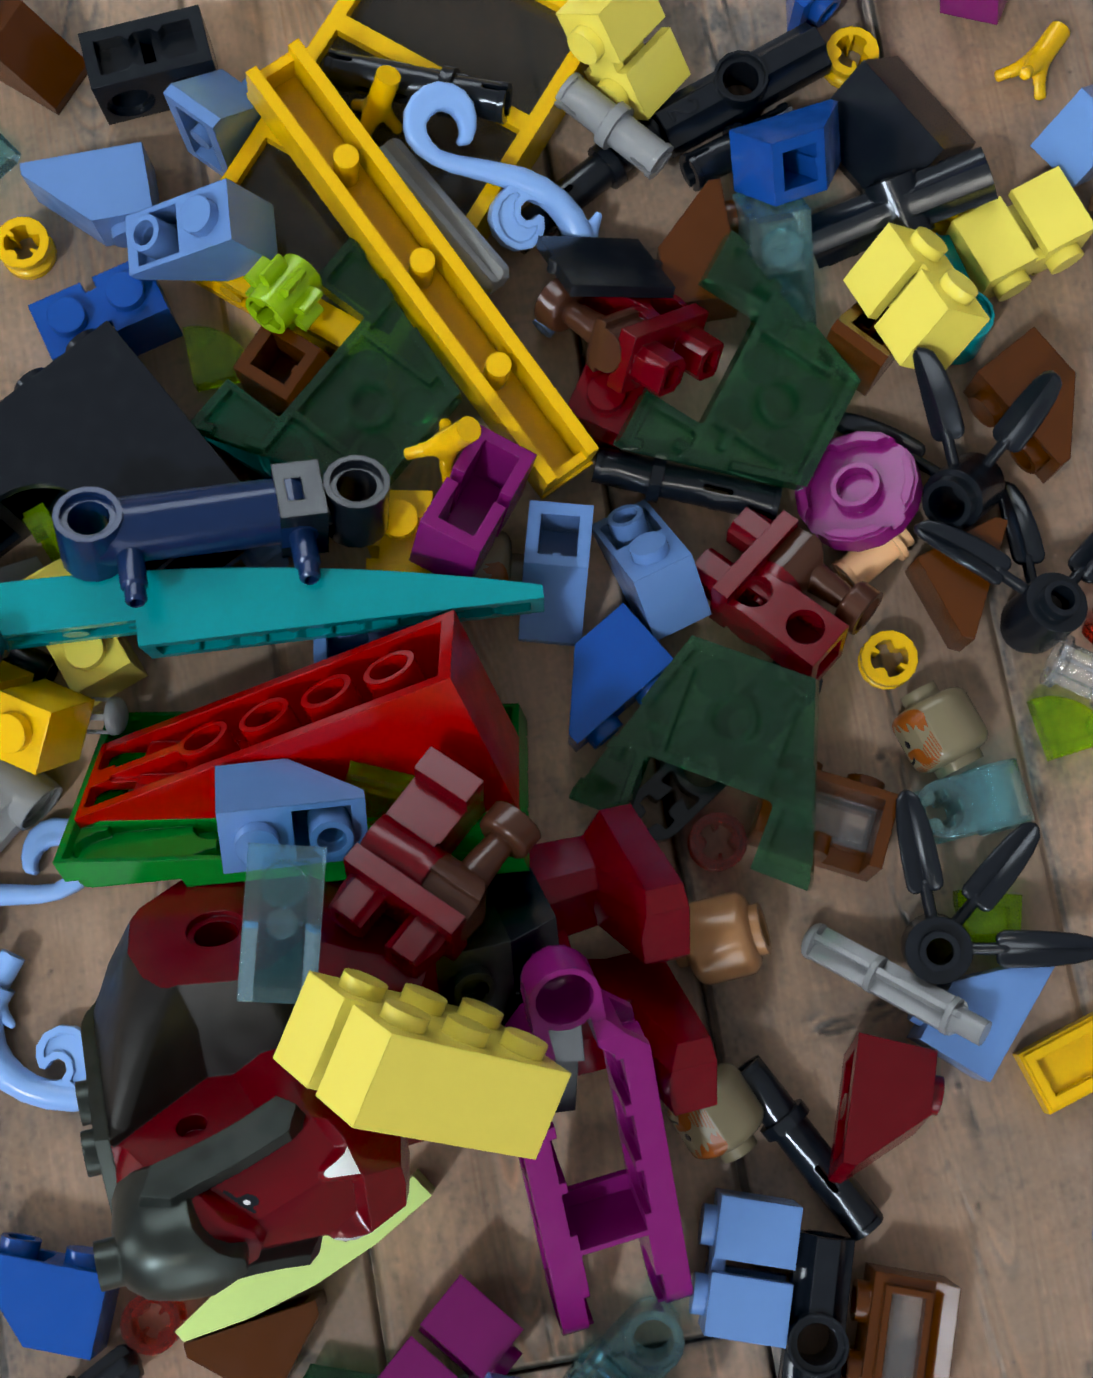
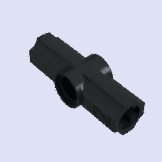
[652,22,832,158]
[802,146,998,269]
[778,1229,855,1378]

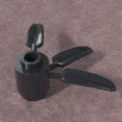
[831,347,1062,530]
[913,481,1093,654]
[895,789,1093,984]

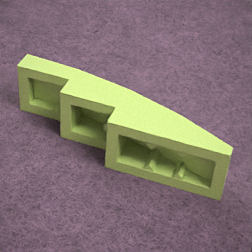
[175,1169,436,1342]

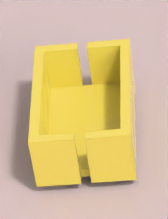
[273,968,572,1160]

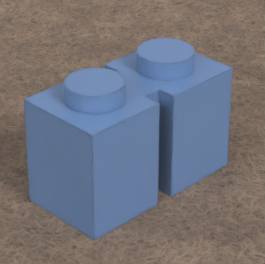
[689,1188,803,1349]

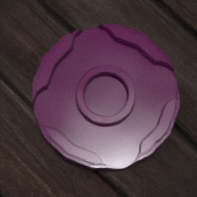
[795,431,923,552]

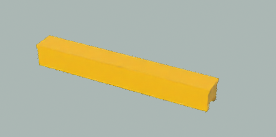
[245,38,599,500]

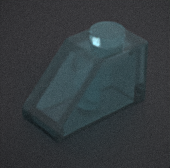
[237,842,327,1004]

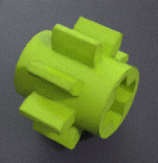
[243,253,324,334]

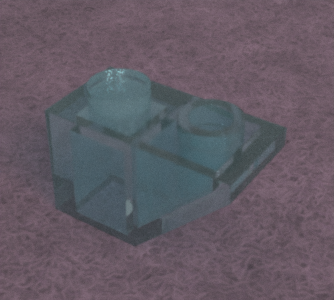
[732,193,816,336]

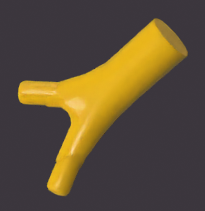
[994,21,1070,101]
[351,65,403,136]
[403,416,481,482]

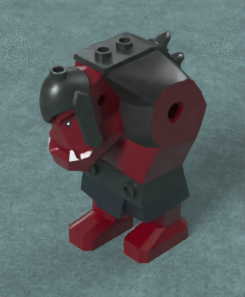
[75,803,717,1301]

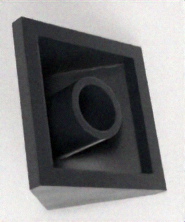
[830,56,976,194]

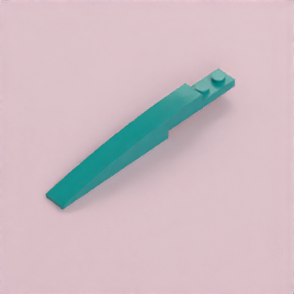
[0,567,544,659]

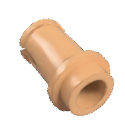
[832,529,915,587]

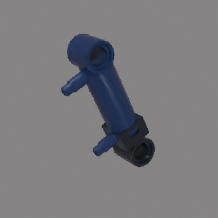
[52,455,390,608]

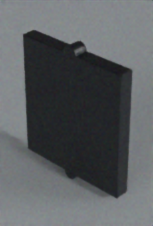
[536,236,676,298]

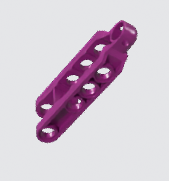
[504,945,693,1336]

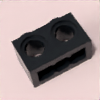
[78,5,219,125]

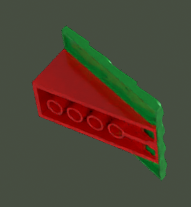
[52,610,530,888]

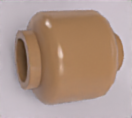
[676,892,772,985]

